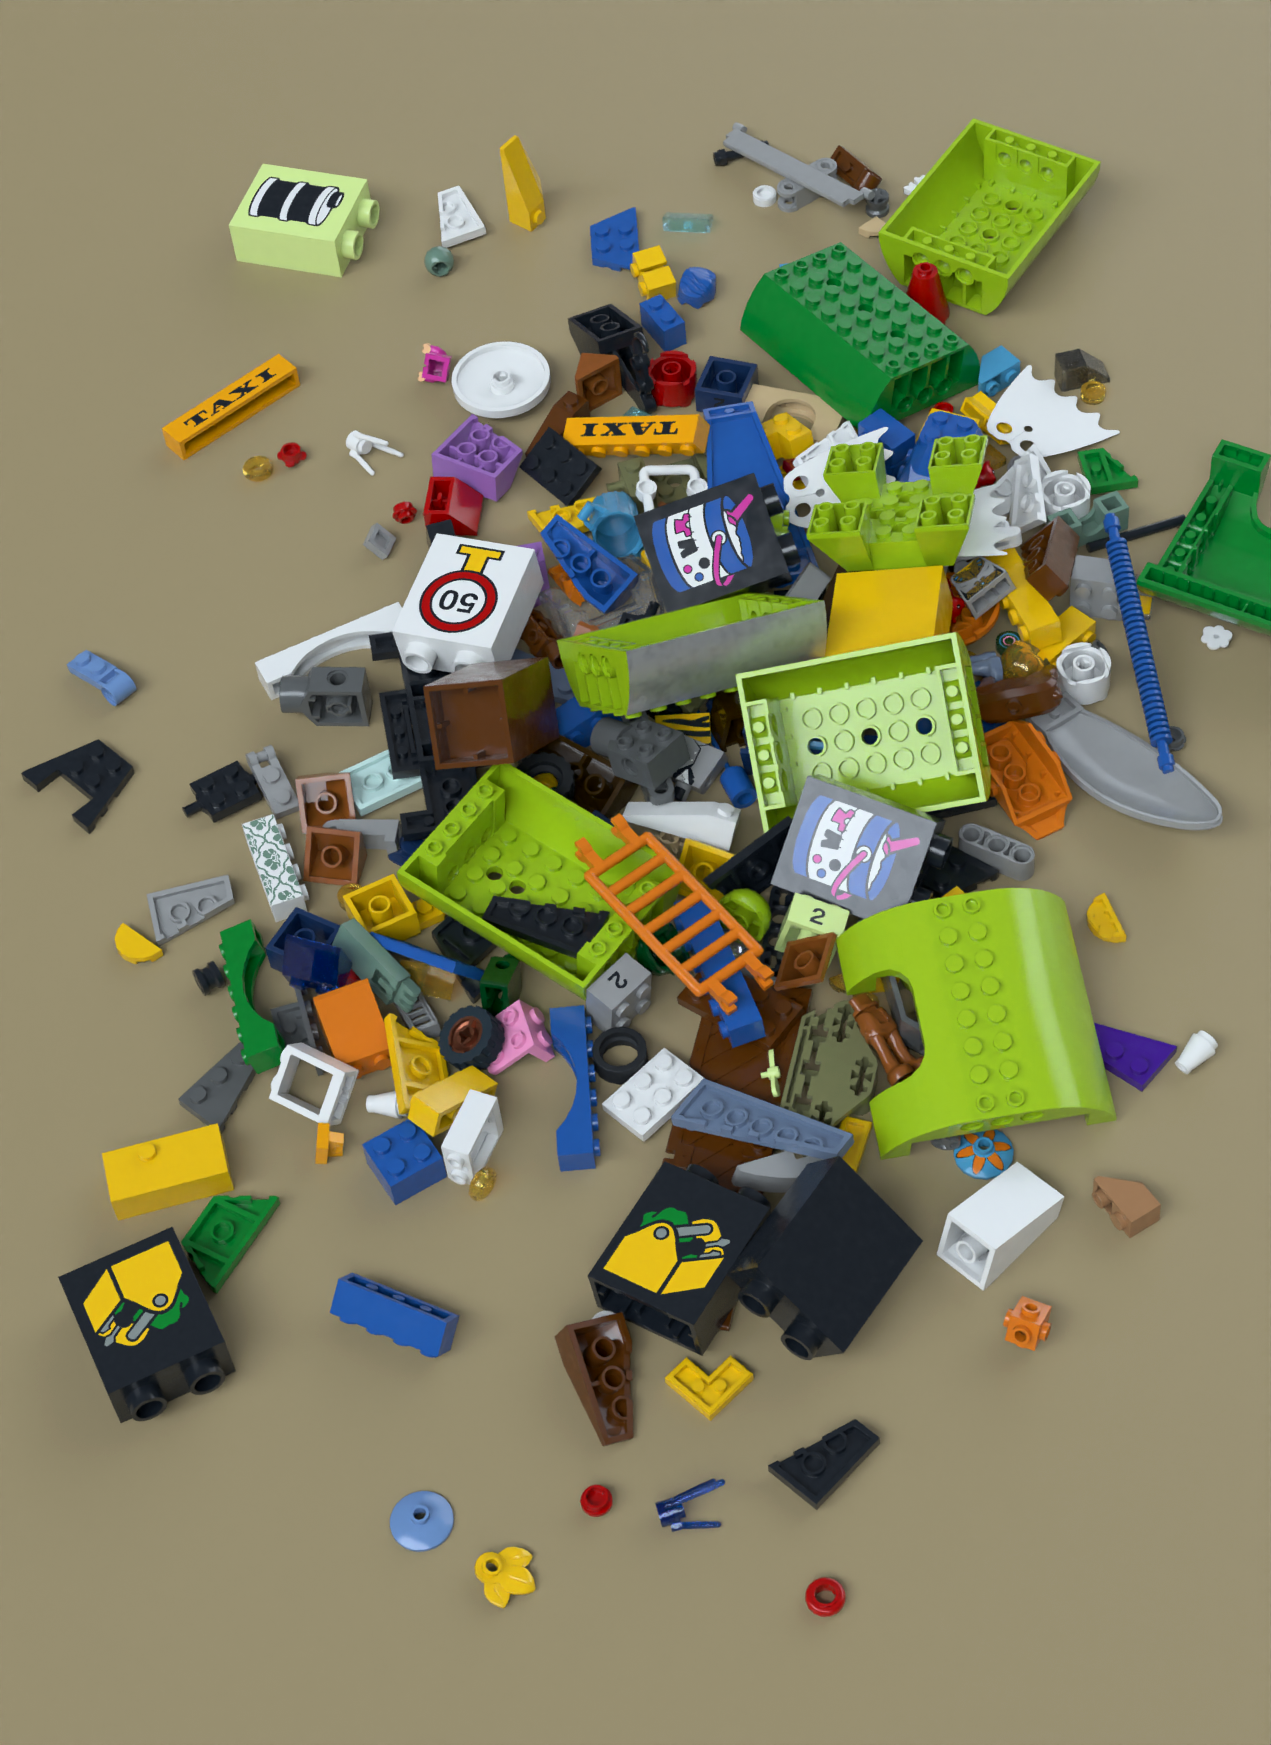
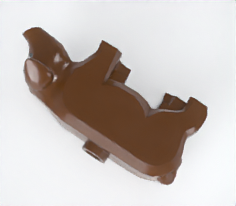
[976,665,1063,724]

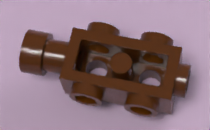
[520,609,564,669]

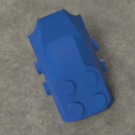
[898,411,983,482]

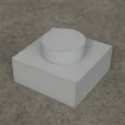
[363,523,396,560]

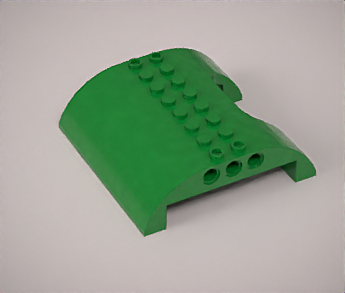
[1137,439,1271,637]

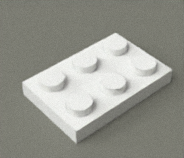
[602,1048,705,1142]

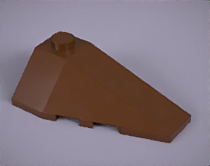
[555,1312,633,1447]

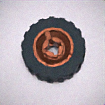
[438,1005,505,1071]

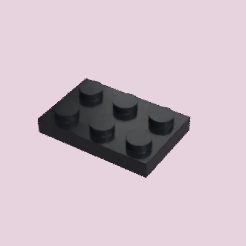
[519,427,602,506]

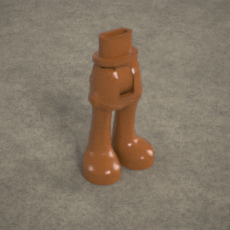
[849,993,924,1087]

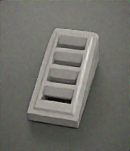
[394,992,441,1039]

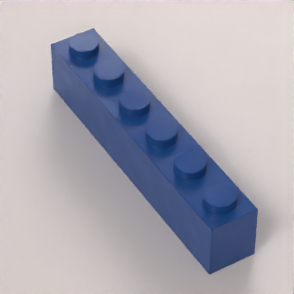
[673,899,766,1048]

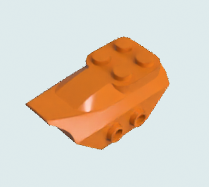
[984,720,1073,840]

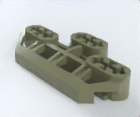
[780,1000,878,1157]

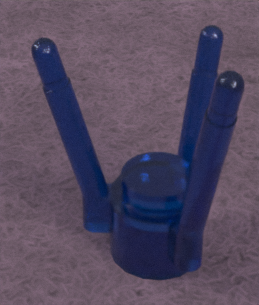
[655,1478,725,1532]

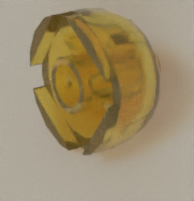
[1000,640,1050,679]

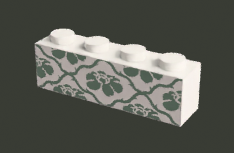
[242,814,310,922]

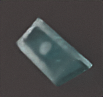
[662,212,713,233]

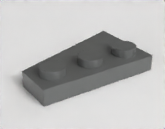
[178,1042,256,1134]

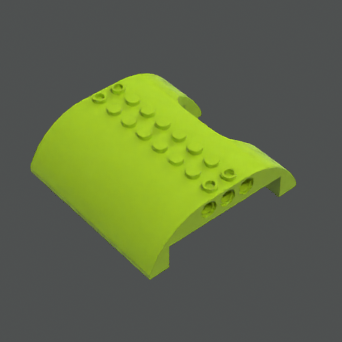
[836,888,1117,1160]

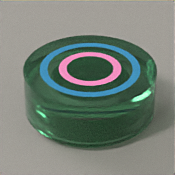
[996,631,1023,657]

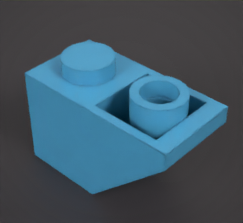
[978,345,1021,397]

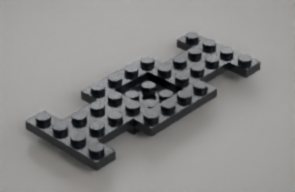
[369,632,492,842]

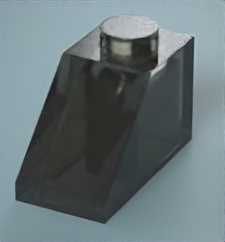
[1054,349,1110,392]

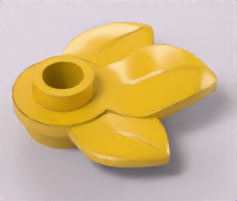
[474,1547,536,1609]

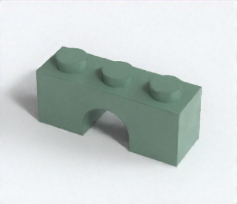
[1046,491,1129,548]

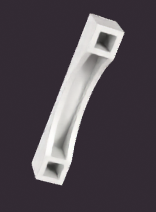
[255,602,402,700]

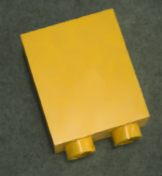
[824,565,953,657]

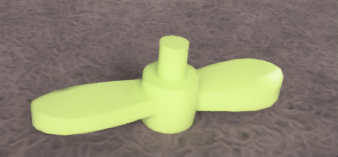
[761,1049,781,1097]

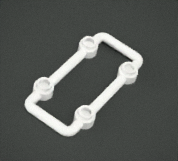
[636,465,708,558]

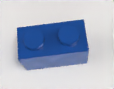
[639,294,687,352]

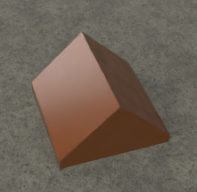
[575,353,623,411]
[303,826,367,887]

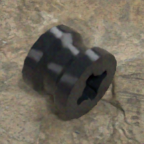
[192,961,225,996]

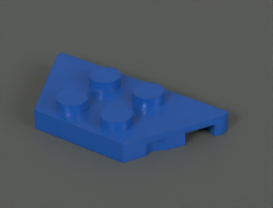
[590,207,639,272]

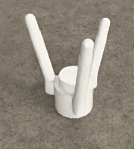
[346,430,404,476]

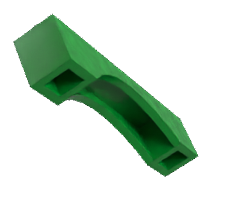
[219,919,286,1074]

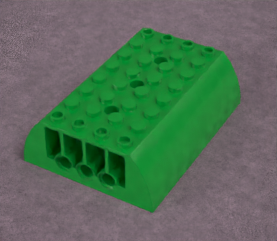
[740,242,980,429]

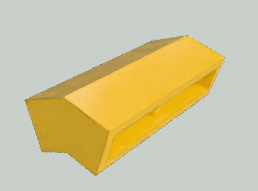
[960,391,1012,445]

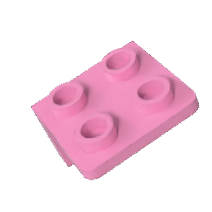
[487,1000,555,1075]

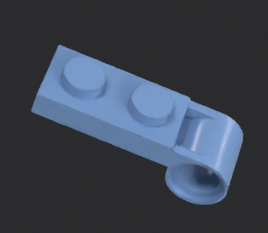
[67,650,137,706]

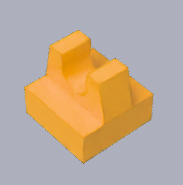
[315,1123,344,1164]

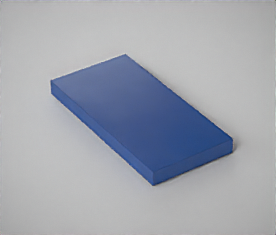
[370,932,485,981]

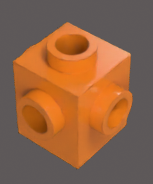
[1003,1296,1052,1351]

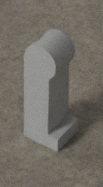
[322,819,403,855]

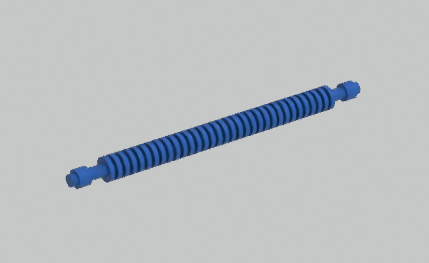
[1103,513,1175,774]

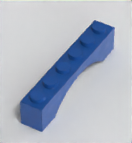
[549,1005,601,1172]

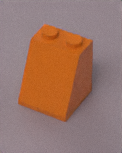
[313,978,391,1079]

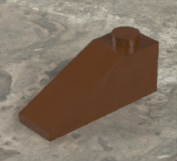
[525,391,590,457]

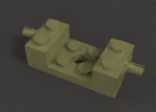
[606,444,707,514]

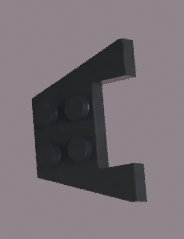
[21,739,135,834]
[432,916,497,1004]

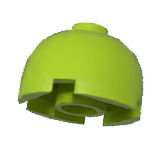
[719,888,771,946]

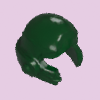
[635,922,690,976]

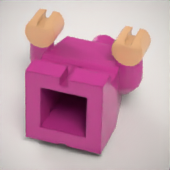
[417,343,452,383]

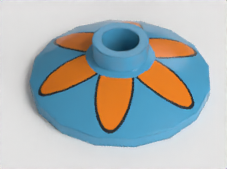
[954,1129,1014,1180]

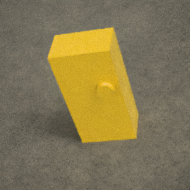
[102,1123,234,1221]

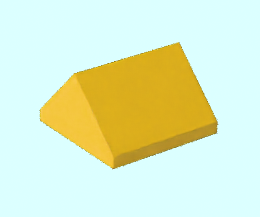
[678,838,736,902]

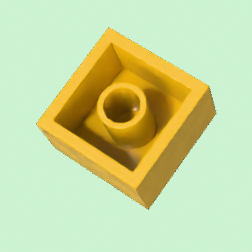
[343,873,421,941]

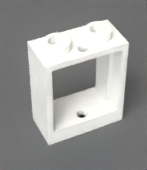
[269,1042,359,1126]
[441,1089,504,1186]

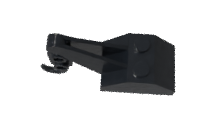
[567,304,657,415]

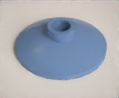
[390,1491,454,1552]

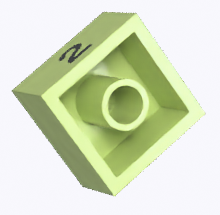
[774,892,850,968]

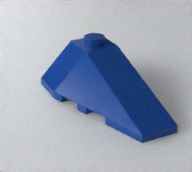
[540,514,639,614]

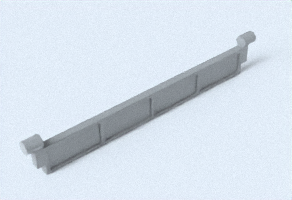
[723,122,875,207]

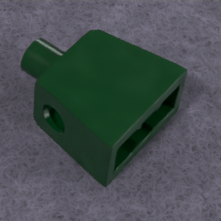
[480,954,522,1016]

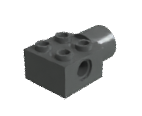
[279,667,373,726]
[590,717,690,790]

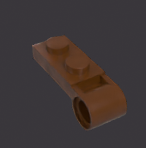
[831,145,882,199]

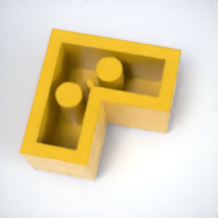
[761,412,814,460]

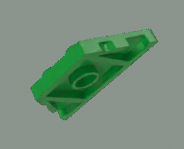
[181,1196,281,1294]

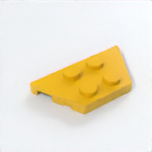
[384,1013,449,1115]

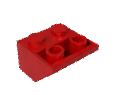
[423,476,484,536]

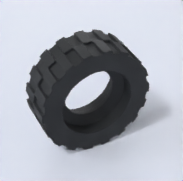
[516,752,575,800]

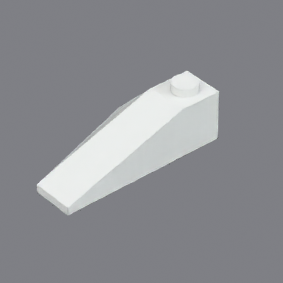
[622,802,741,851]

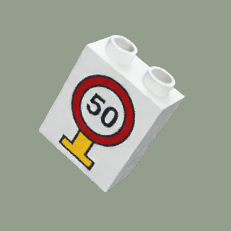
[392,533,544,674]

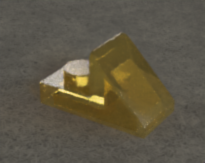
[400,960,456,1001]

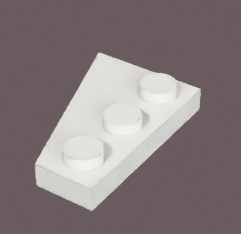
[438,186,486,248]

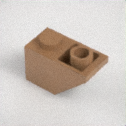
[1092,1176,1161,1238]

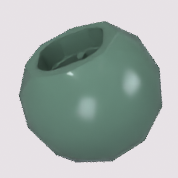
[424,246,454,277]

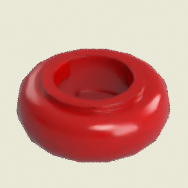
[805,1577,846,1617]

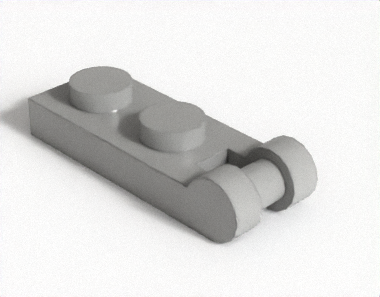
[245,745,299,820]

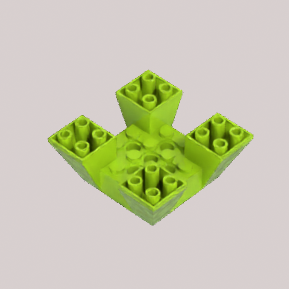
[806,434,988,572]

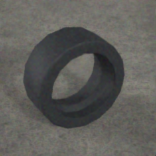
[592,1027,649,1085]

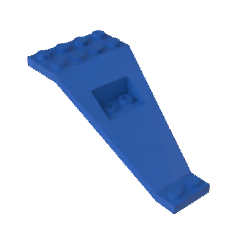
[703,401,819,588]

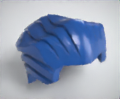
[677,267,716,309]

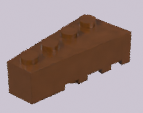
[1020,515,1080,601]

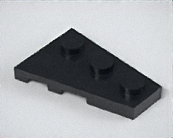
[768,1419,880,1510]

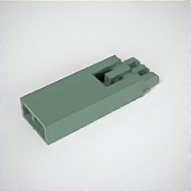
[331,918,421,1013]

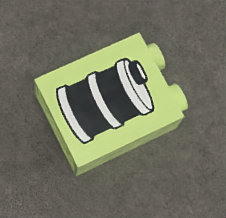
[229,164,380,277]

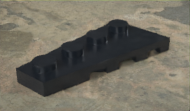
[482,896,610,959]

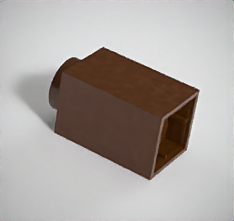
[423,657,560,770]

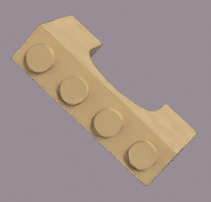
[745,384,847,444]

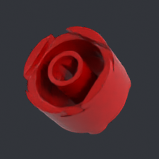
[648,350,698,408]

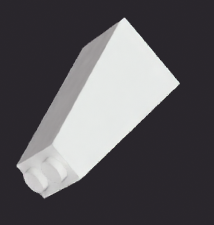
[936,1162,1064,1291]

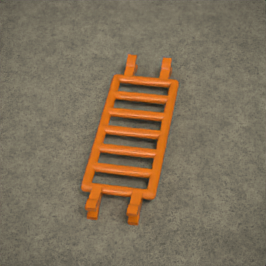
[575,813,774,1016]

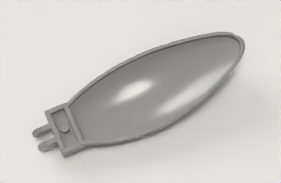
[1024,691,1223,830]

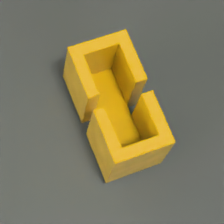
[630,245,676,300]

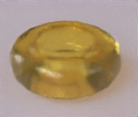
[243,456,273,482]
[469,1167,497,1201]

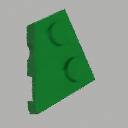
[1077,448,1138,495]

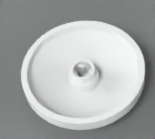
[452,342,551,418]

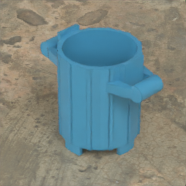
[577,491,645,558]

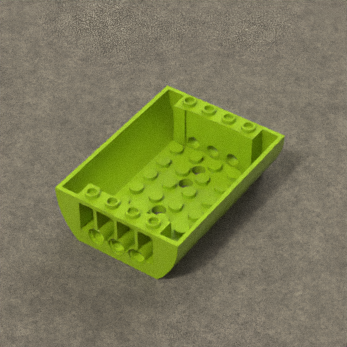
[397,764,681,1001]

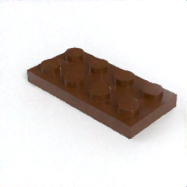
[677,972,805,1052]

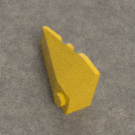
[499,135,546,232]

